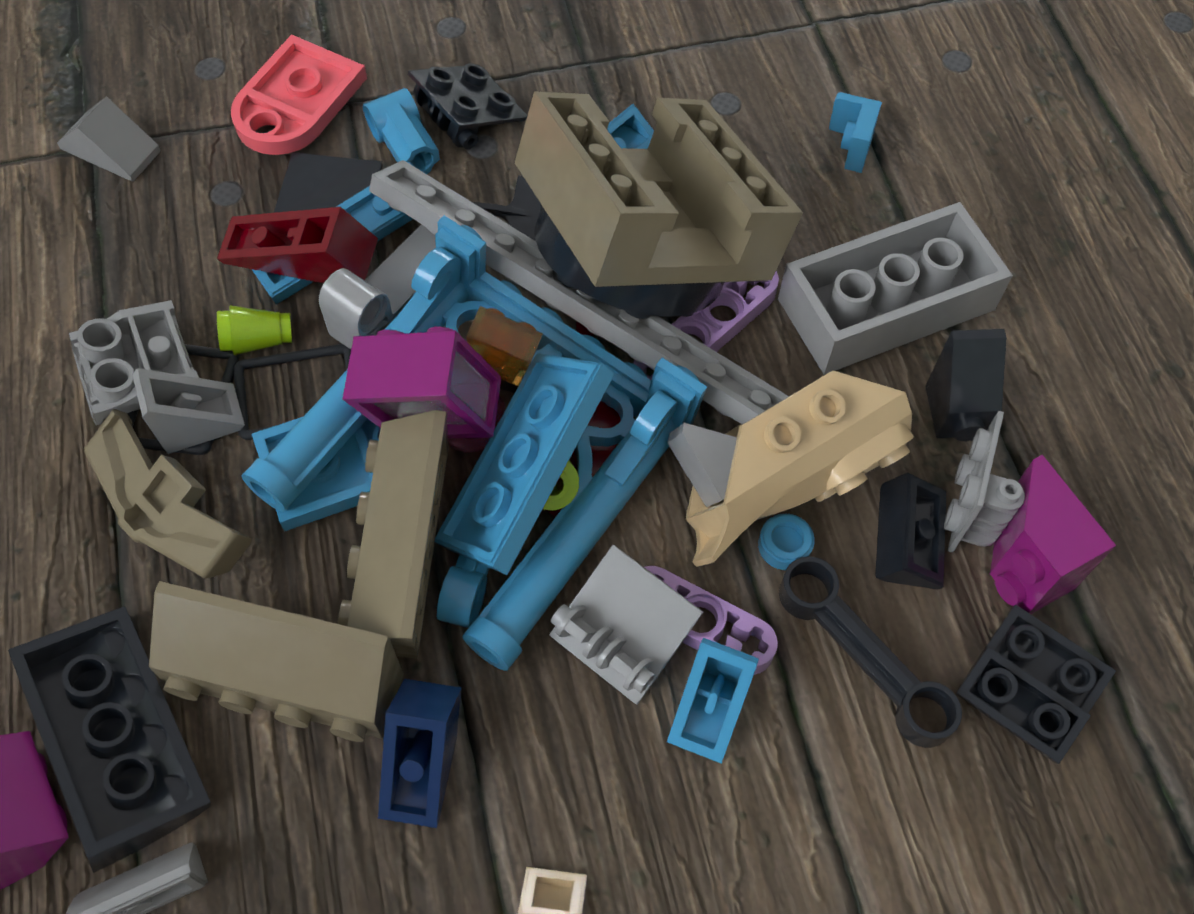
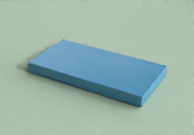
[434,353,615,575]

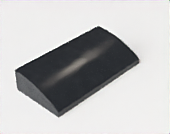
[8,606,211,873]

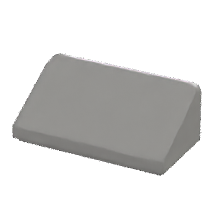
[66,842,208,914]

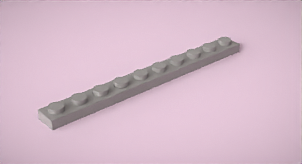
[369,160,789,425]

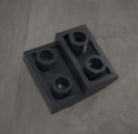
[955,604,1116,764]

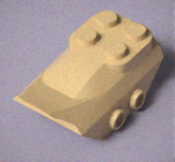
[685,370,914,567]

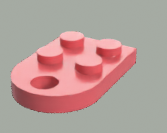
[231,34,367,155]

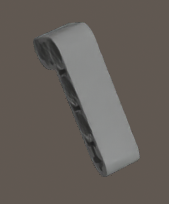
[319,224,436,349]

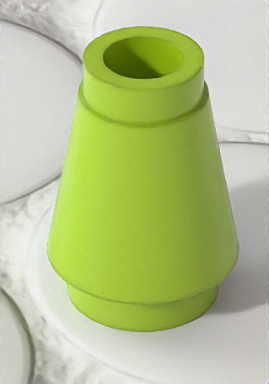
[217,305,292,355]

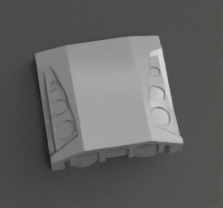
[69,300,199,425]

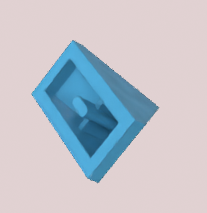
[667,638,759,764]

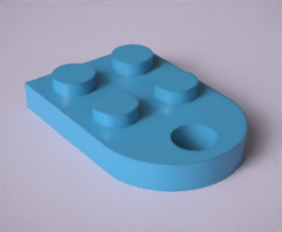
[252,416,381,532]

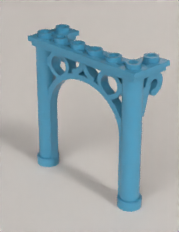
[242,215,707,671]

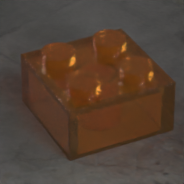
[465,306,543,386]

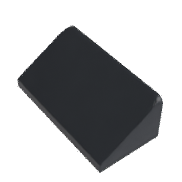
[875,472,946,590]

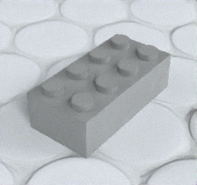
[778,202,1013,375]

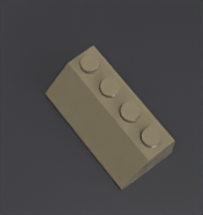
[338,410,449,659]
[149,581,404,742]

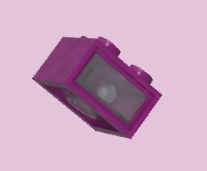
[342,327,501,439]

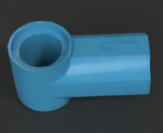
[363,88,440,174]

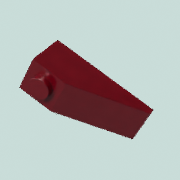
[217,207,378,283]

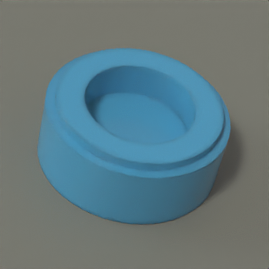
[758,514,815,570]

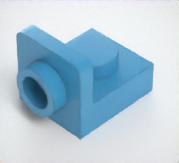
[829,92,882,173]

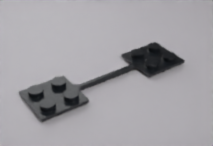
[274,152,541,241]

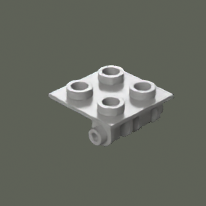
[944,411,1025,553]
[549,545,704,705]

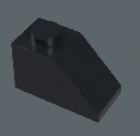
[925,329,1007,441]

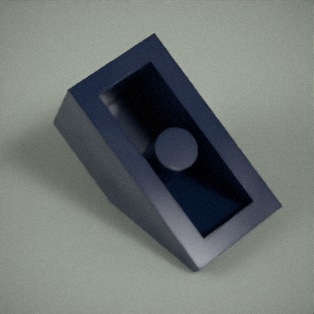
[378,679,462,828]

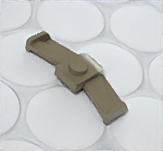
[83,409,252,579]

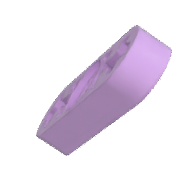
[645,566,778,675]

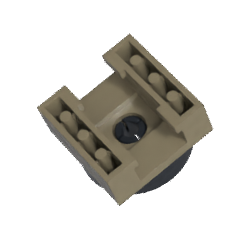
[515,91,803,319]

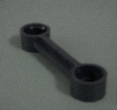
[779,556,962,748]

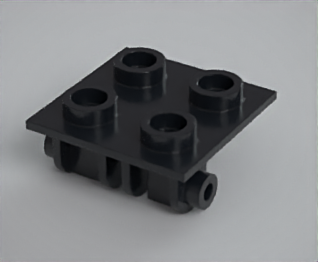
[408,63,528,150]

